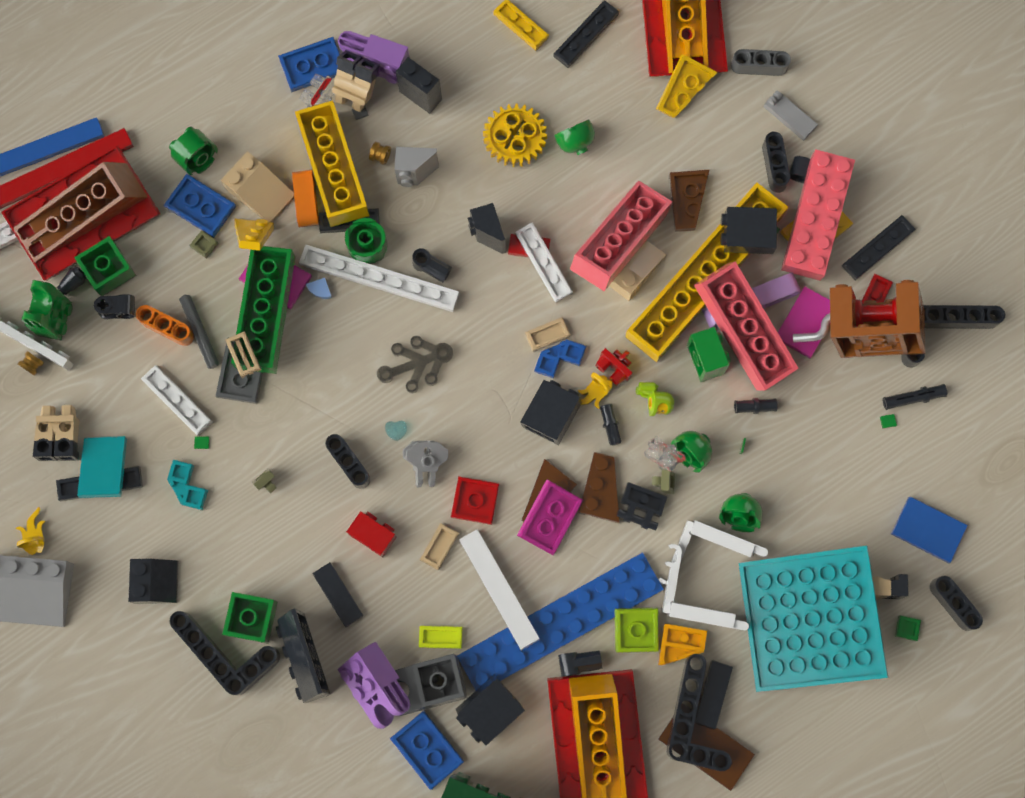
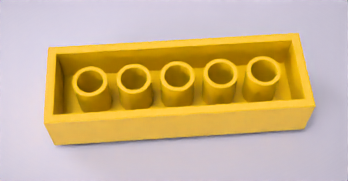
[295,100,369,227]

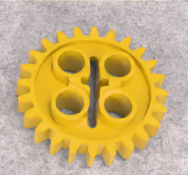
[483,103,547,167]

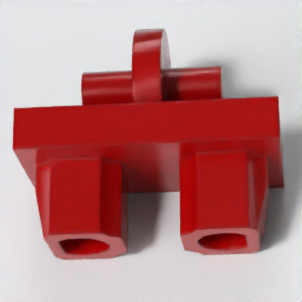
[595,348,633,386]

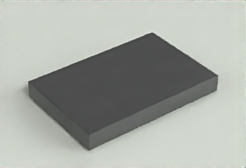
[216,337,263,404]

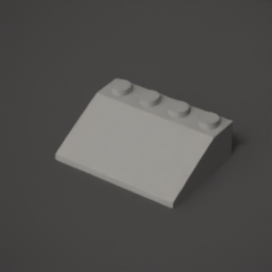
[0,555,74,627]

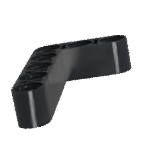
[901,305,1006,368]
[169,611,280,696]
[667,654,732,771]

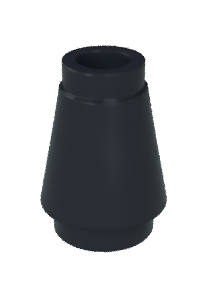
[57,266,87,295]

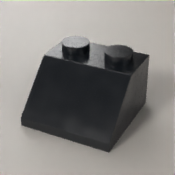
[467,203,506,254]
[128,559,179,604]

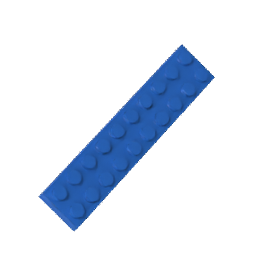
[457,552,664,691]

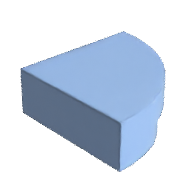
[306,278,332,299]

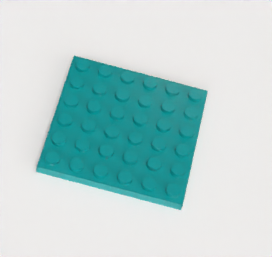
[739,546,889,692]

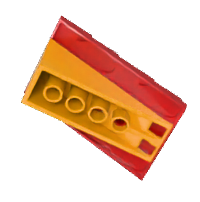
[642,0,728,77]
[547,669,648,798]

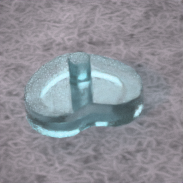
[385,421,407,441]

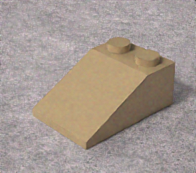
[220,151,294,223]
[609,240,666,301]

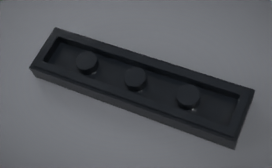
[553,0,619,68]
[842,215,916,281]
[56,466,143,502]

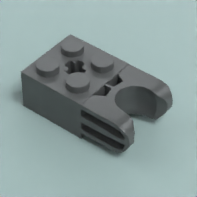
[395,654,468,716]

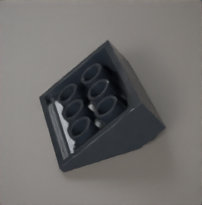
[276,608,330,703]

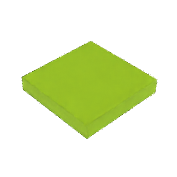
[615,608,659,653]

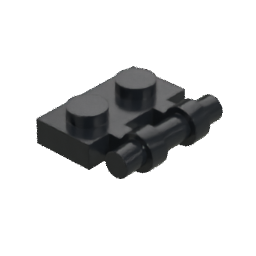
[616,482,667,531]

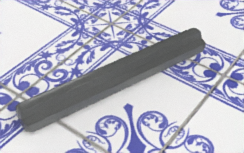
[179,295,219,369]

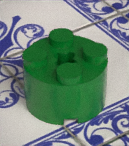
[169,126,218,175]
[345,218,388,264]

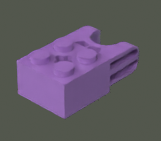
[338,31,410,84]
[337,641,410,729]

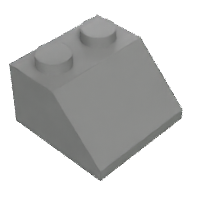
[394,147,439,187]

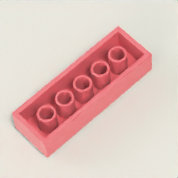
[781,149,855,281]
[570,180,672,291]
[694,262,799,391]

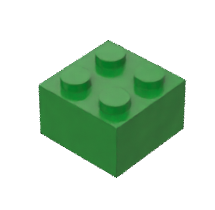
[74,236,137,296]
[687,327,731,382]
[222,592,278,644]

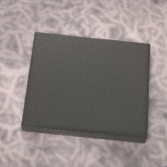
[352,107,369,120]

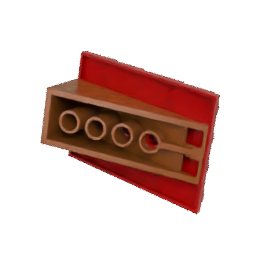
[1,146,161,281]

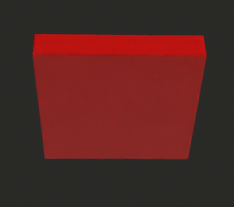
[451,476,500,525]

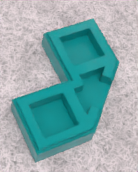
[167,460,208,510]

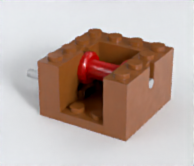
[793,280,926,358]

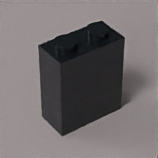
[395,57,442,114]
[720,207,777,254]
[520,380,582,446]
[456,674,525,746]

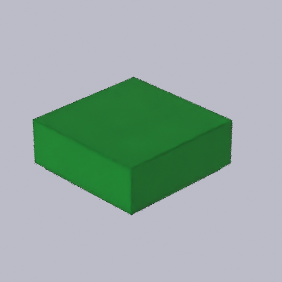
[895,615,921,641]

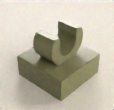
[252,469,276,494]
[652,470,675,494]

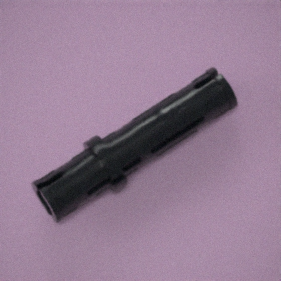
[882,384,948,410]

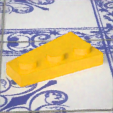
[656,54,717,118]
[234,218,274,250]

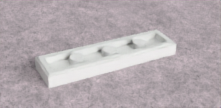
[515,222,573,303]
[141,365,213,436]

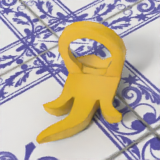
[578,372,612,409]
[15,507,46,555]

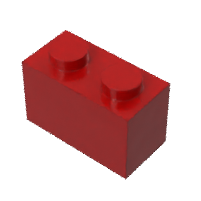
[346,511,397,558]

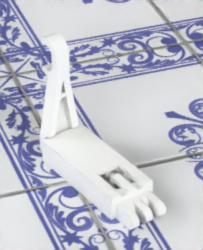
[658,520,768,584]
[662,544,749,631]

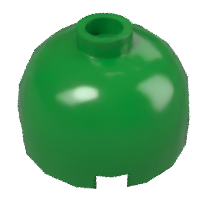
[554,119,595,156]
[671,431,712,473]
[719,493,763,532]

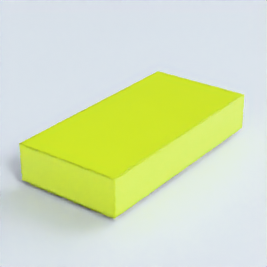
[419,626,463,649]

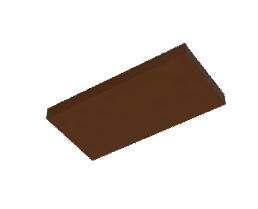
[658,703,755,791]

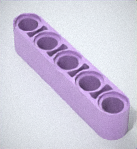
[702,273,801,328]

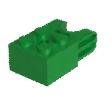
[21,280,73,341]

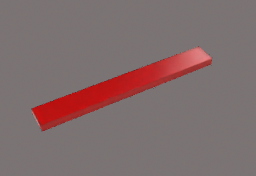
[0,128,134,209]

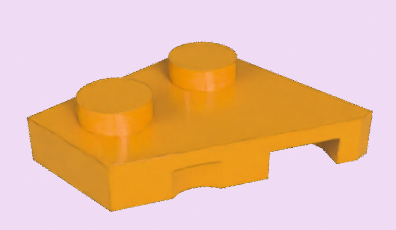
[658,624,707,666]

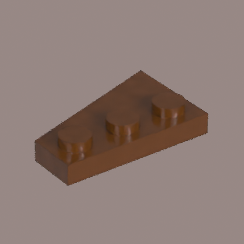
[669,170,710,232]
[579,452,620,524]
[521,459,577,523]

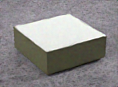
[189,230,219,259]

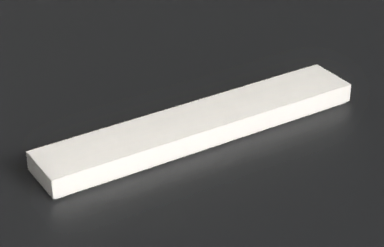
[459,529,540,650]

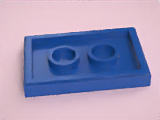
[278,37,340,93]
[164,174,237,238]
[891,497,968,563]
[390,710,464,790]

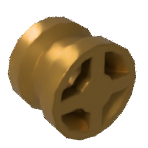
[369,141,391,165]
[18,351,44,376]

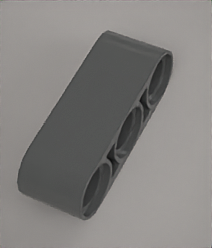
[731,49,791,76]

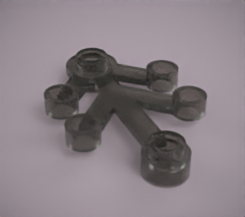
[377,336,453,394]

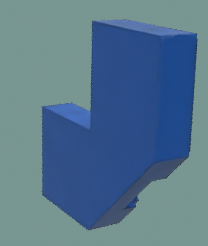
[534,340,586,379]

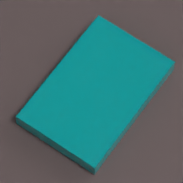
[77,436,127,498]

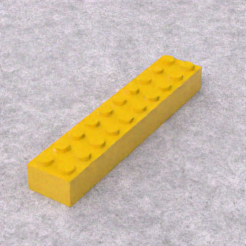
[625,182,788,363]

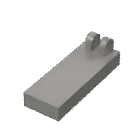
[764,90,818,141]

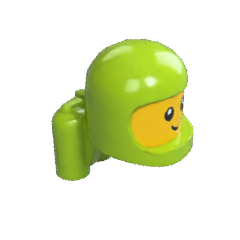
[636,382,674,416]

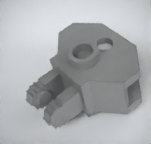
[403,441,448,488]

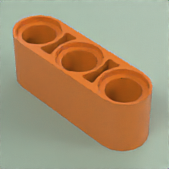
[292,170,319,228]
[136,305,194,346]

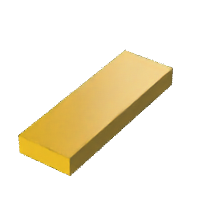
[493,0,549,51]

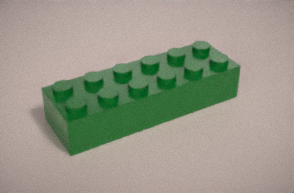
[231,246,296,374]

